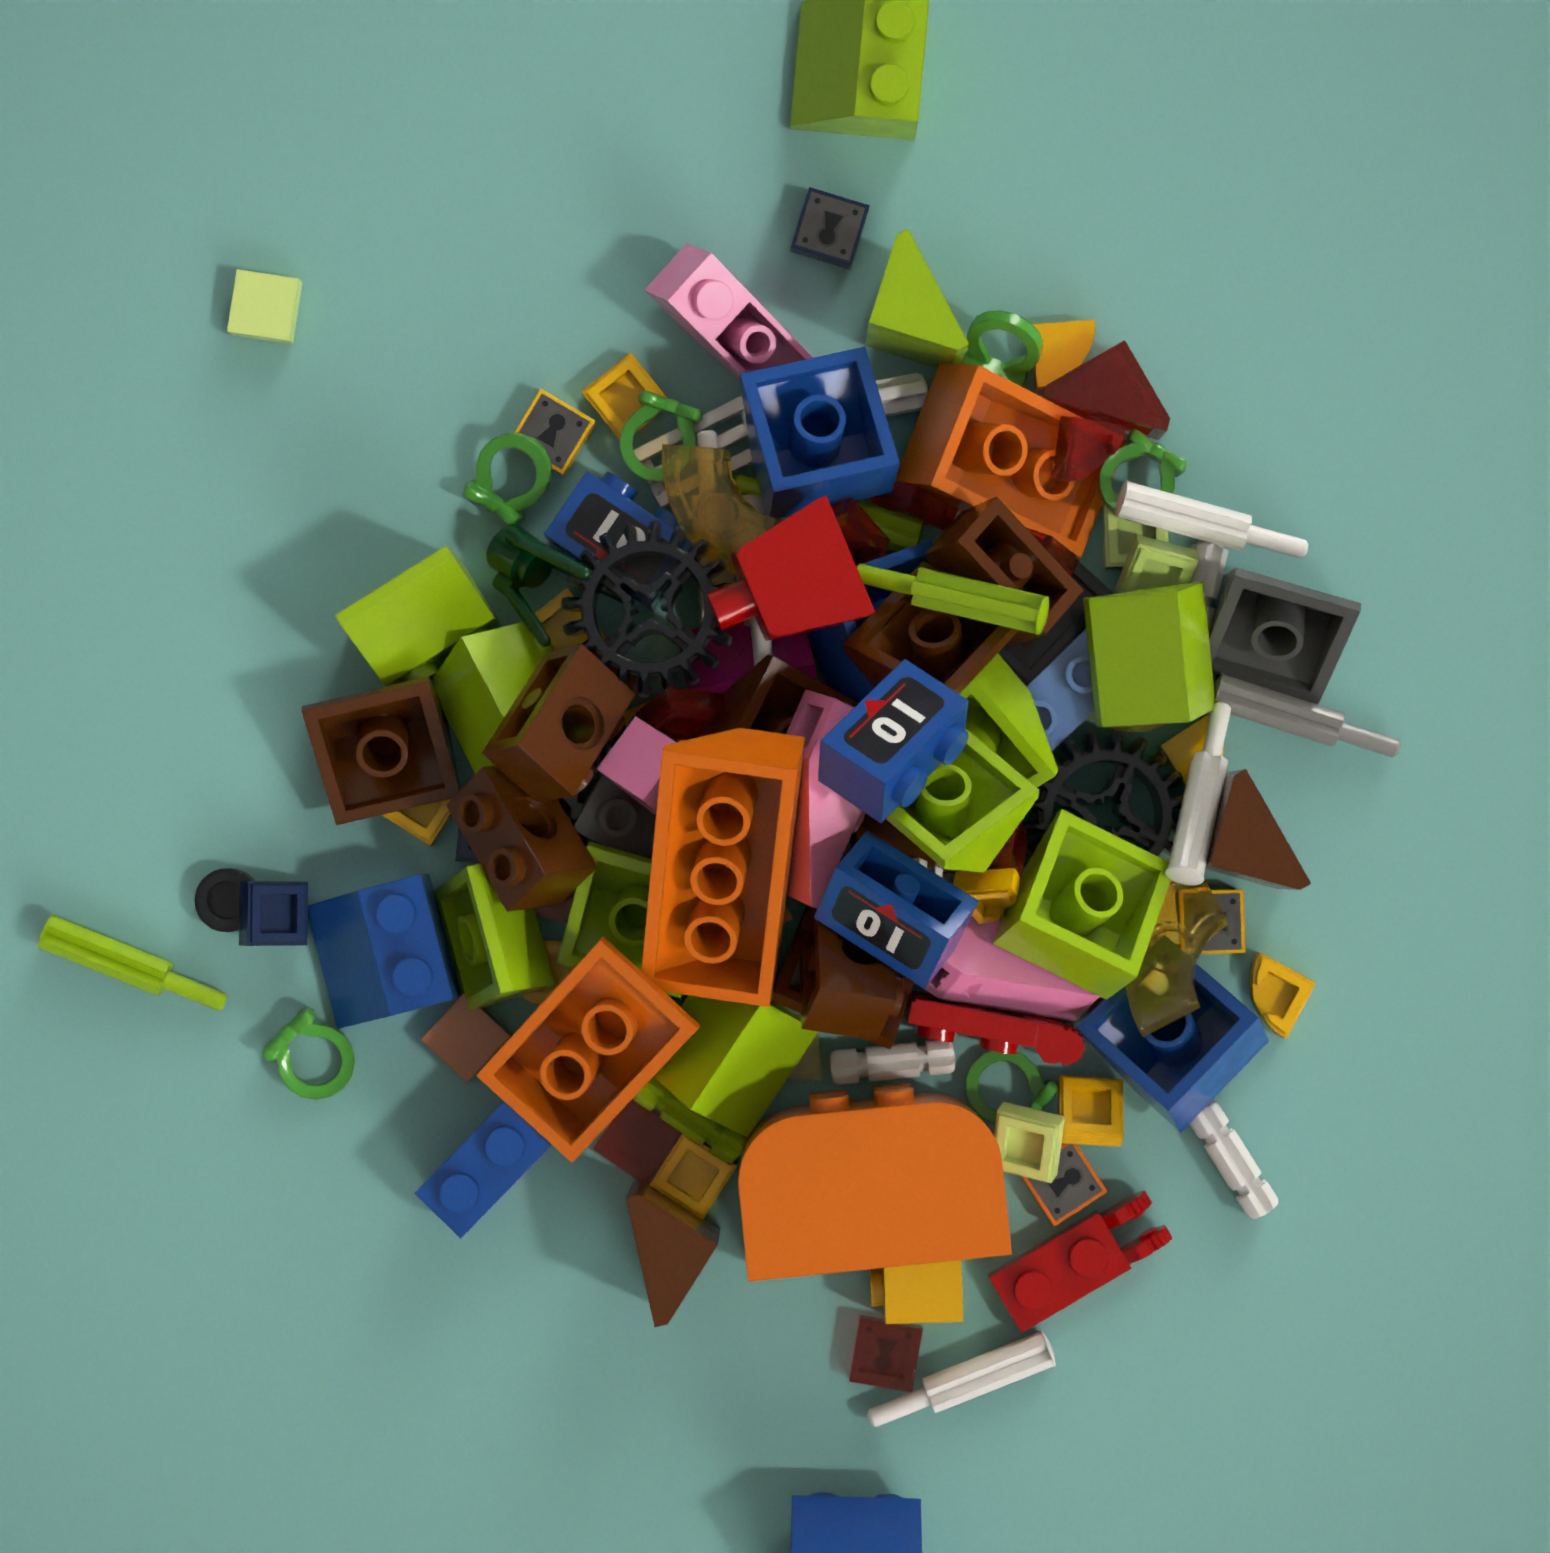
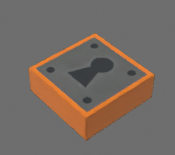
[1021,1143,1108,1227]

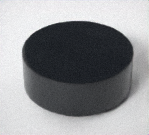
[195,868,256,932]

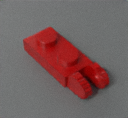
[904,991,1086,1066]
[988,1190,1173,1333]

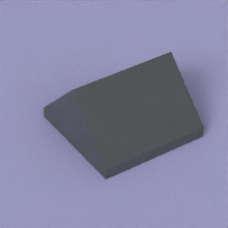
[1209,567,1361,705]

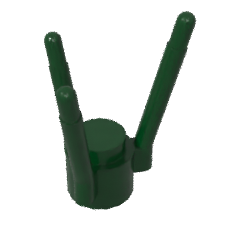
[486,525,631,647]

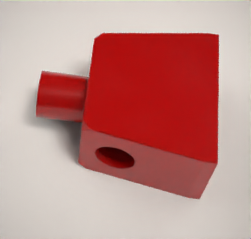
[706,495,875,641]

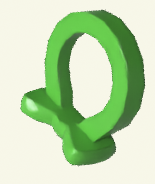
[962,310,1043,387]
[620,390,703,483]
[1098,429,1187,521]
[463,433,552,525]
[262,1006,355,1100]
[965,1051,1058,1124]

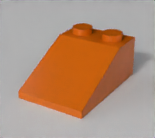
[895,363,1126,558]
[476,937,701,1163]

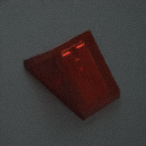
[1040,340,1170,440]

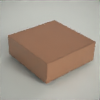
[421,993,512,1083]

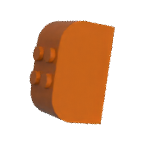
[738,1083,1012,1282]

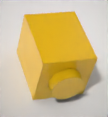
[870,1260,963,1324]

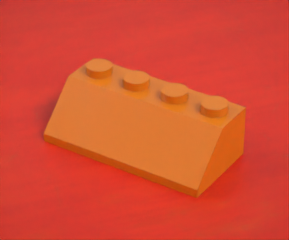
[641,728,806,1007]

